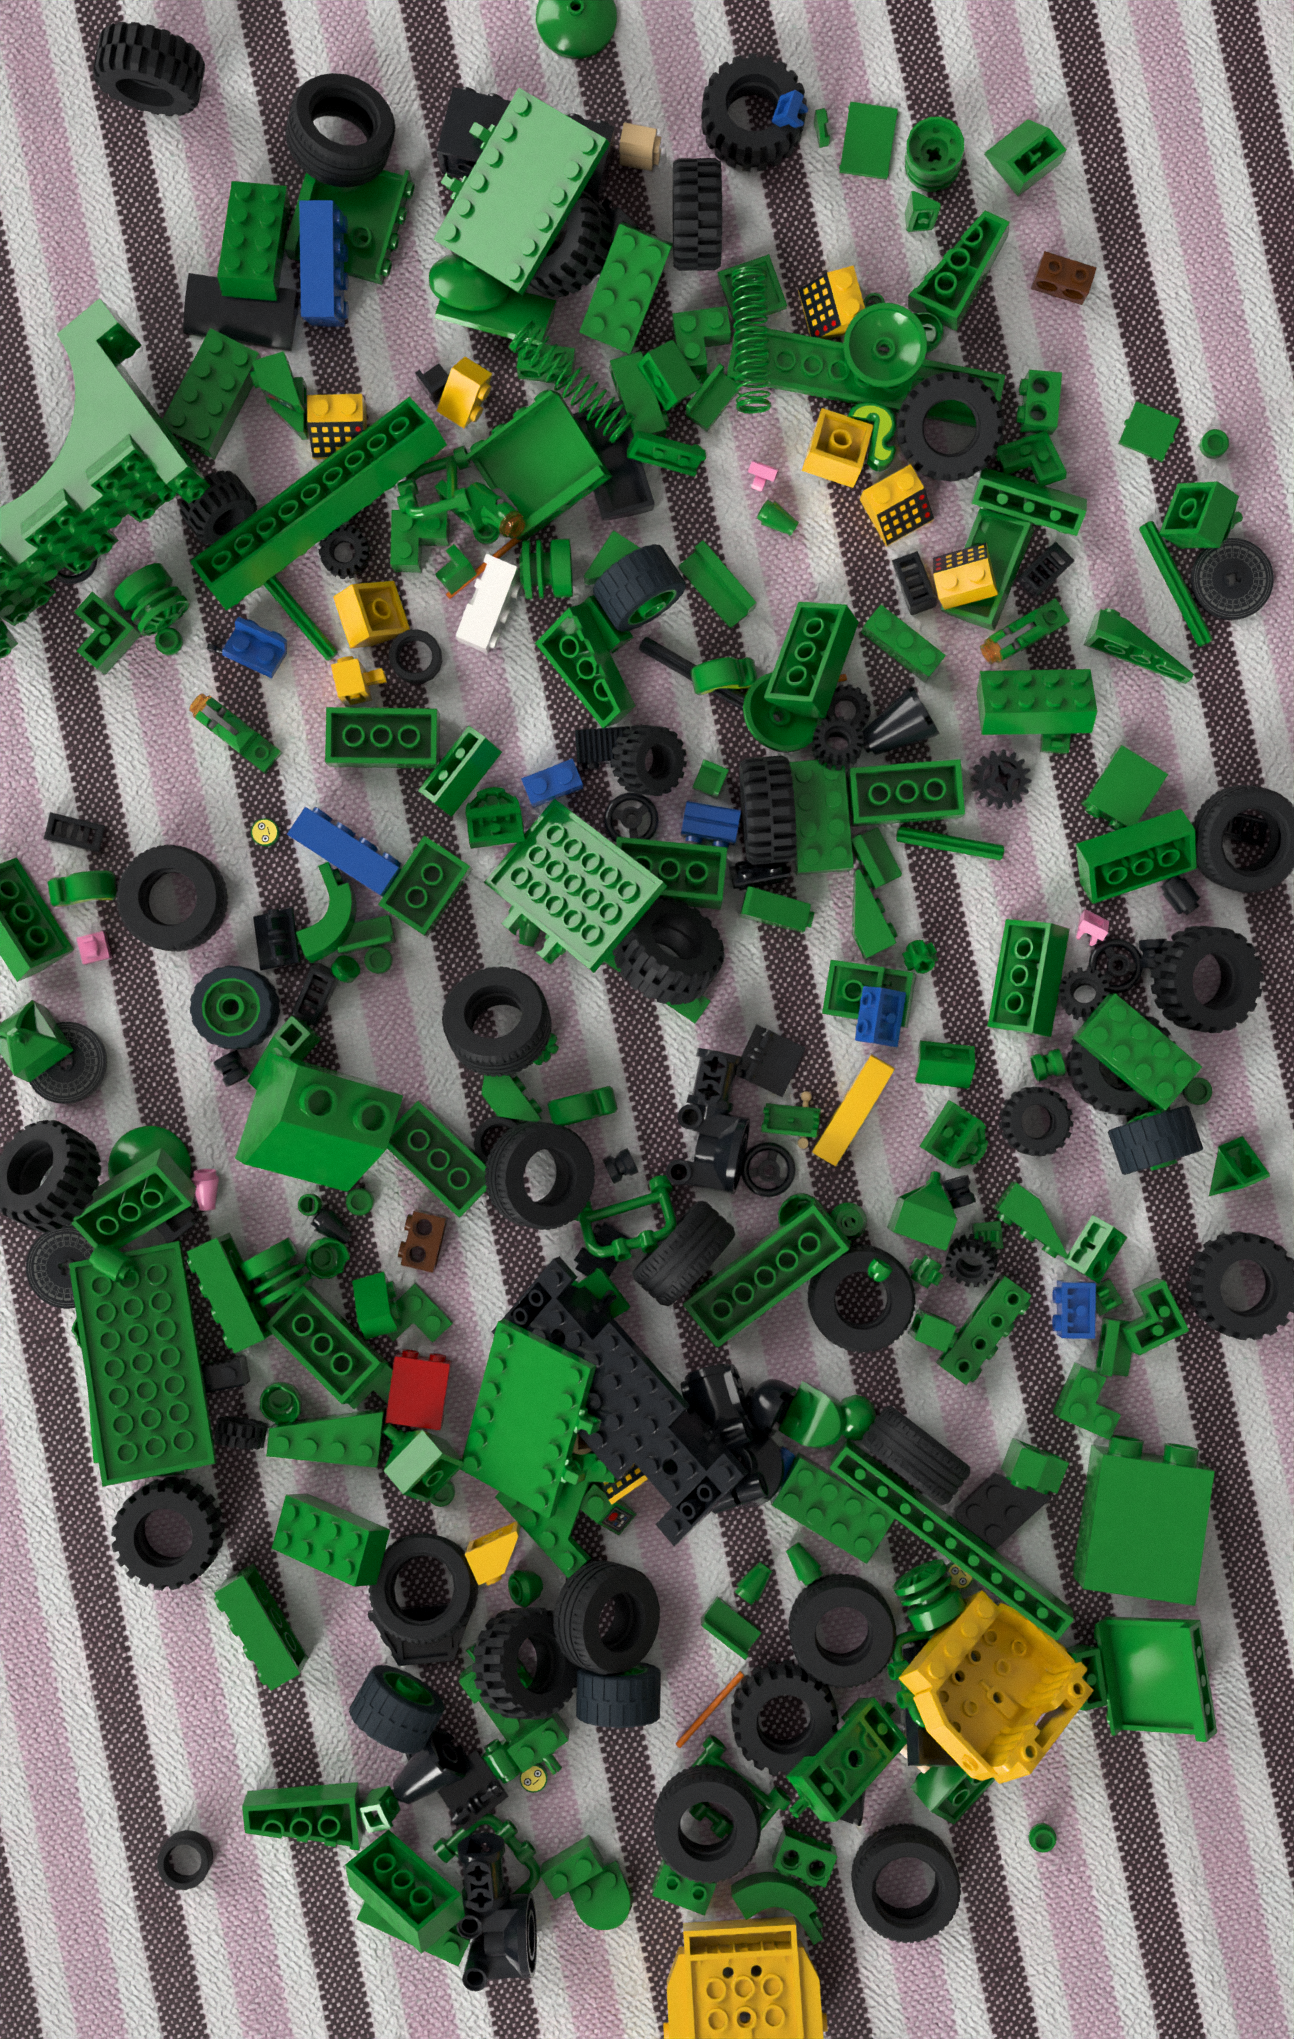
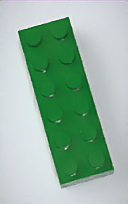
[682,1199,851,1348]

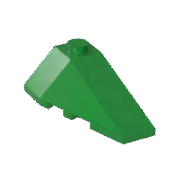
[1084,608,1194,684]

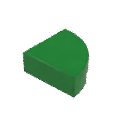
[813,108,830,148]

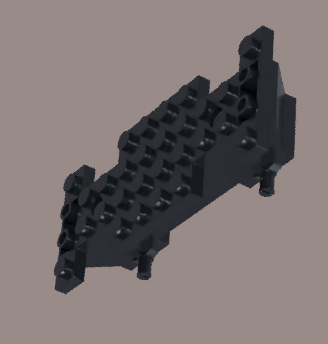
[491,1256,748,1546]

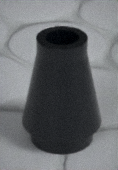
[310,1207,353,1244]

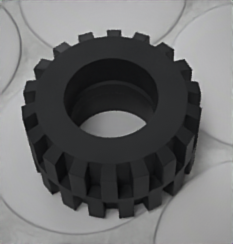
[180,470,257,545]
[611,724,687,796]
[999,1087,1074,1156]

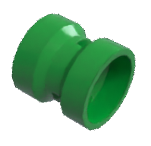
[1030,1049,1066,1082]

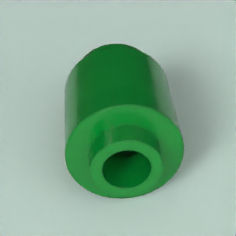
[89,1243,134,1282]
[482,1738,521,1784]

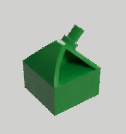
[1159,481,1243,549]
[0,1000,73,1082]
[887,1171,958,1251]
[382,1423,464,1503]

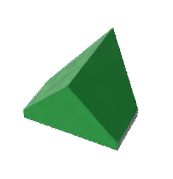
[1209,1136,1270,1196]

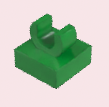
[1040,734,1070,754]
[972,1220,1003,1249]
[1095,1278,1124,1316]

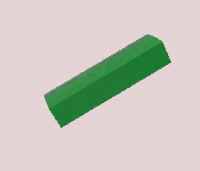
[435,289,556,346]
[940,508,1034,631]

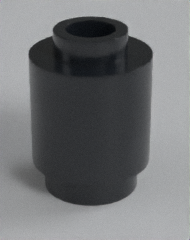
[1160,875,1201,916]

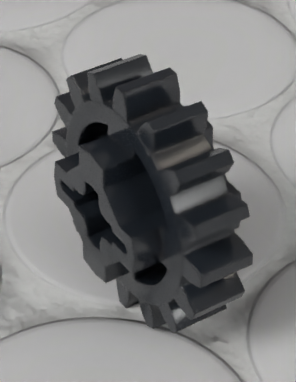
[970,749,1032,810]

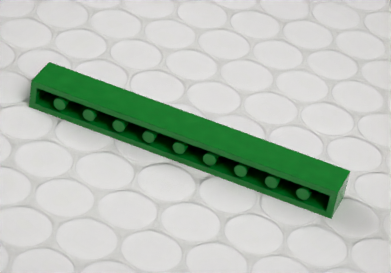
[829,1439,1074,1641]

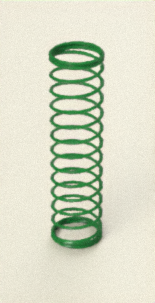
[732,266,771,414]
[509,321,635,443]

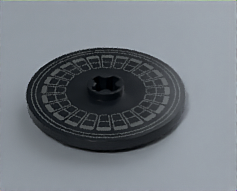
[1190,538,1274,621]
[29,1022,107,1104]
[26,1225,95,1309]

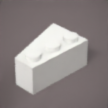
[456,554,522,654]

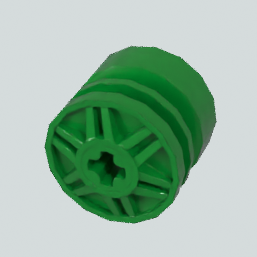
[905,117,964,192]
[519,538,573,599]
[114,563,190,636]
[238,1237,313,1307]
[892,1559,967,1632]

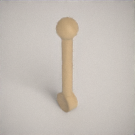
[797,1091,812,1149]

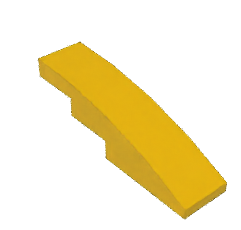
[812,1054,895,1166]

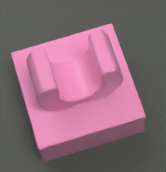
[748,460,779,492]
[1076,909,1109,946]
[76,931,112,965]

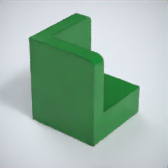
[435,544,477,595]
[692,759,729,799]

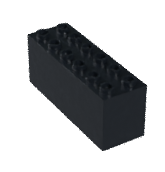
[437,87,615,204]

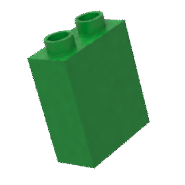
[1072,1435,1215,1606]

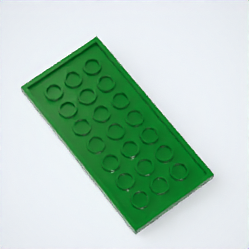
[69,1241,217,1487]

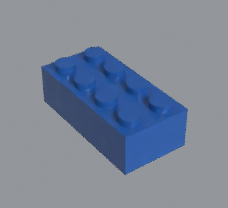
[299,200,349,327]
[287,807,402,897]

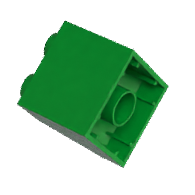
[235,1052,403,1192]

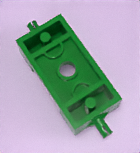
[458,1643,570,1775]
[786,1697,907,1822]

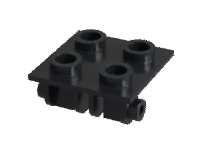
[729,860,790,891]
[253,907,300,971]
[736,1024,806,1097]
[437,1750,509,1831]

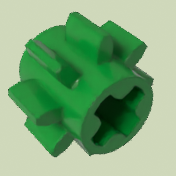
[902,940,938,974]
[909,1255,944,1289]

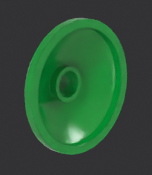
[536,0,617,59]
[429,253,511,311]
[843,303,927,388]
[743,672,823,753]
[108,1126,191,1179]

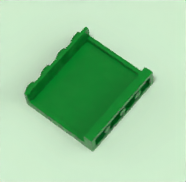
[284,169,415,285]
[465,390,612,541]
[1094,1616,1217,1742]

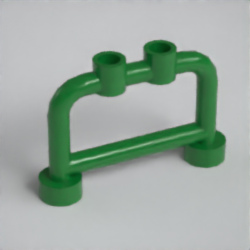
[397,445,472,519]
[574,1175,677,1262]
[887,1626,941,1728]
[689,1734,792,1839]
[433,1813,541,1894]

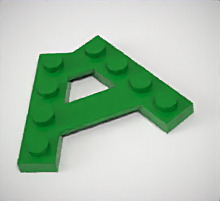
[495,1451,618,1578]

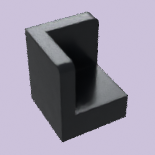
[415,363,449,404]
[155,1207,200,1243]

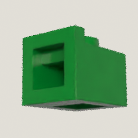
[357,1786,401,1833]

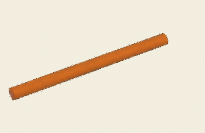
[446,537,521,599]
[675,1671,745,1748]

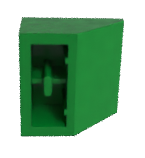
[984,119,1067,197]

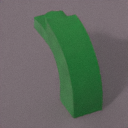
[296,862,357,963]
[731,1872,824,1945]

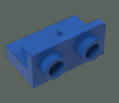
[222,617,287,679]
[855,986,906,1047]
[1052,1280,1096,1339]

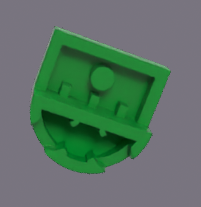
[465,787,525,849]
[919,1100,988,1169]
[778,1381,846,1449]
[569,1861,633,1930]

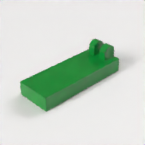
[627,430,706,477]

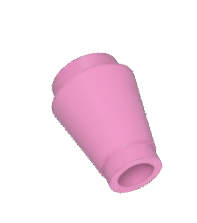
[191,1169,219,1211]

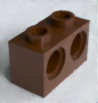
[1031,251,1097,305]
[398,1209,448,1273]

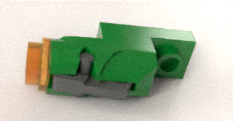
[434,479,525,539]
[980,598,1070,665]
[189,693,283,774]

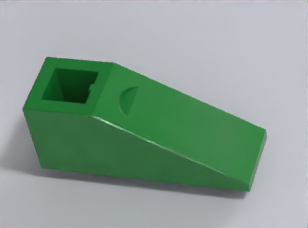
[852,869,898,959]
[247,1016,322,1090]
[993,1182,1068,1258]

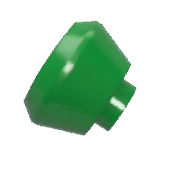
[830,1202,867,1240]
[508,1569,543,1608]

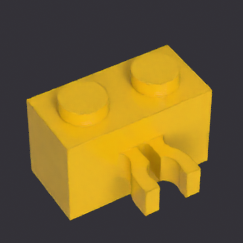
[437,356,493,428]
[331,656,387,706]

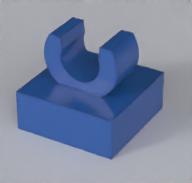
[771,90,809,128]

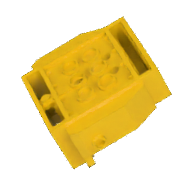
[899,1590,1094,1784]
[663,1916,828,2039]

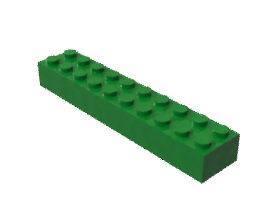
[190,396,447,611]

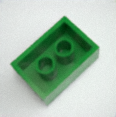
[378,836,473,937]

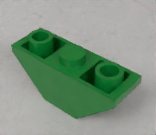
[481,1074,543,1122]

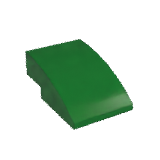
[822,960,917,1028]

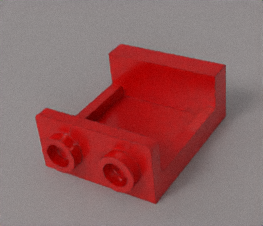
[385,1349,452,1430]

